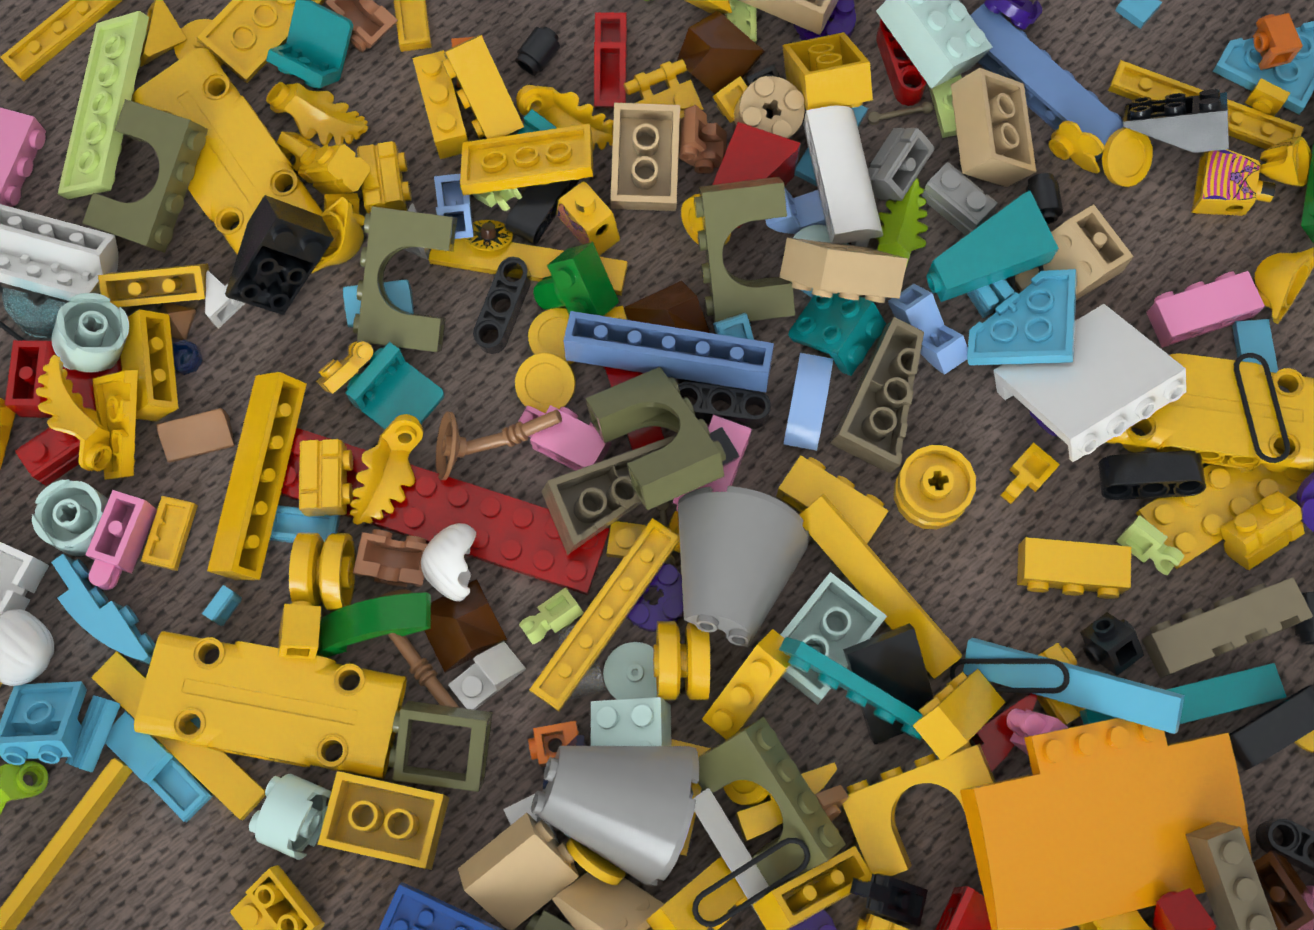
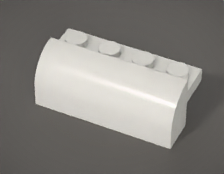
[803,105,883,247]
[0,204,119,301]

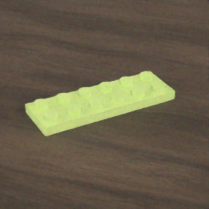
[58,11,149,199]

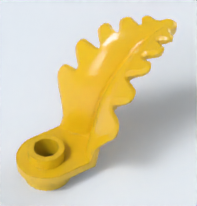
[266,82,368,145]
[516,85,613,151]
[36,355,112,471]
[350,414,423,525]

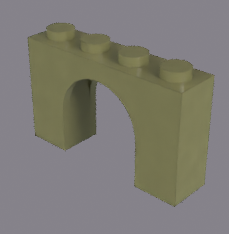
[82,99,208,253]
[694,177,795,322]
[353,206,457,352]
[585,367,726,510]
[698,717,846,886]

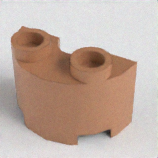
[325,0,398,52]
[678,105,727,173]
[353,529,428,587]

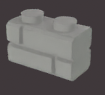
[868,128,935,201]
[922,162,998,236]

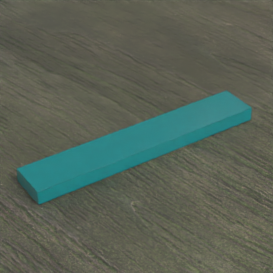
[1080,663,1287,725]

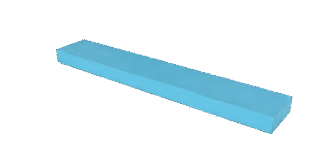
[963,638,1185,734]

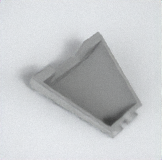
[678,486,809,647]
[531,746,699,887]

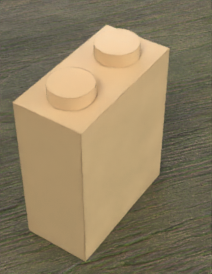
[458,813,579,930]

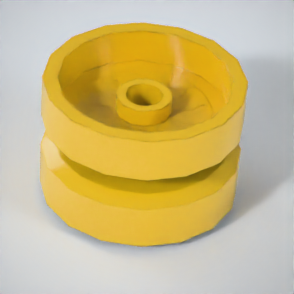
[894,445,976,529]
[289,532,356,611]
[653,621,710,700]

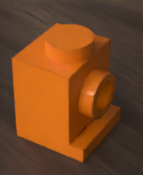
[1253,13,1303,70]
[528,721,579,767]

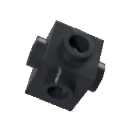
[1080,612,1144,676]

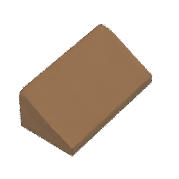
[156,408,235,463]

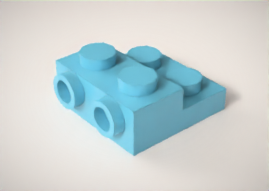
[0,681,87,765]

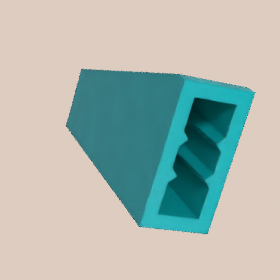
[926,191,1059,302]

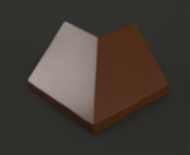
[677,10,765,94]
[624,281,710,333]
[424,579,508,673]

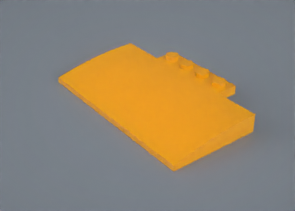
[960,718,1252,930]

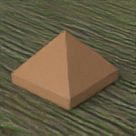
[160,303,196,341]

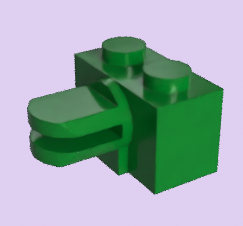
[533,242,619,316]

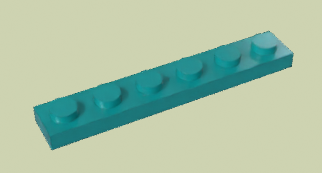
[779,637,931,749]

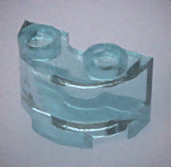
[2,287,66,338]

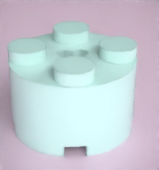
[52,293,129,372]
[32,479,108,557]
[249,774,331,860]

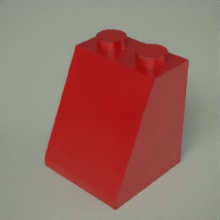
[712,122,800,228]

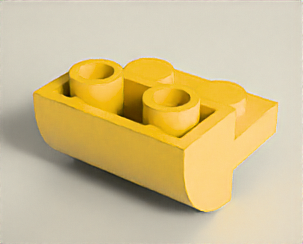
[230,865,325,930]

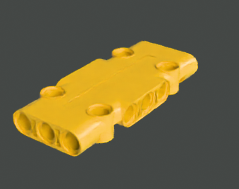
[131,48,323,255]
[1105,353,1314,472]
[134,631,407,779]

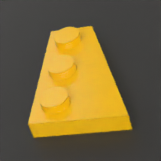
[92,370,138,480]

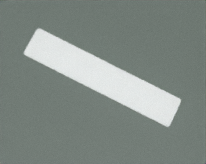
[693,788,769,922]

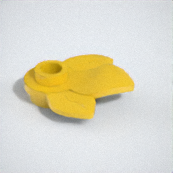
[1049,121,1105,174]

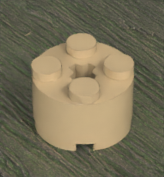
[734,76,805,139]

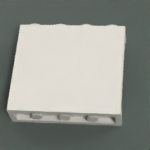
[994,304,1186,462]

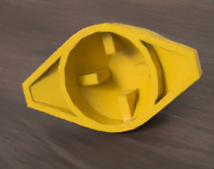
[1260,136,1312,186]
[311,196,365,274]
[1254,247,1314,324]

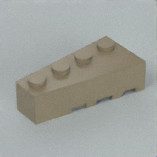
[830,317,924,473]
[541,435,675,555]
[1142,577,1313,678]

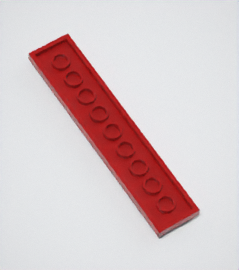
[280,428,610,595]

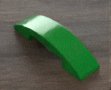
[316,592,431,657]

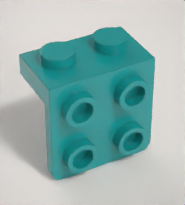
[266,0,353,88]
[788,292,886,376]
[345,342,444,430]

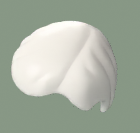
[421,523,476,601]
[0,609,54,686]

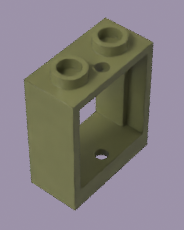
[389,701,493,792]

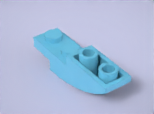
[51,554,156,665]

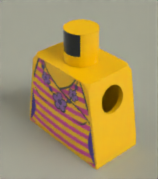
[1192,149,1276,216]
[557,181,620,256]

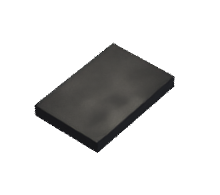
[843,623,933,745]

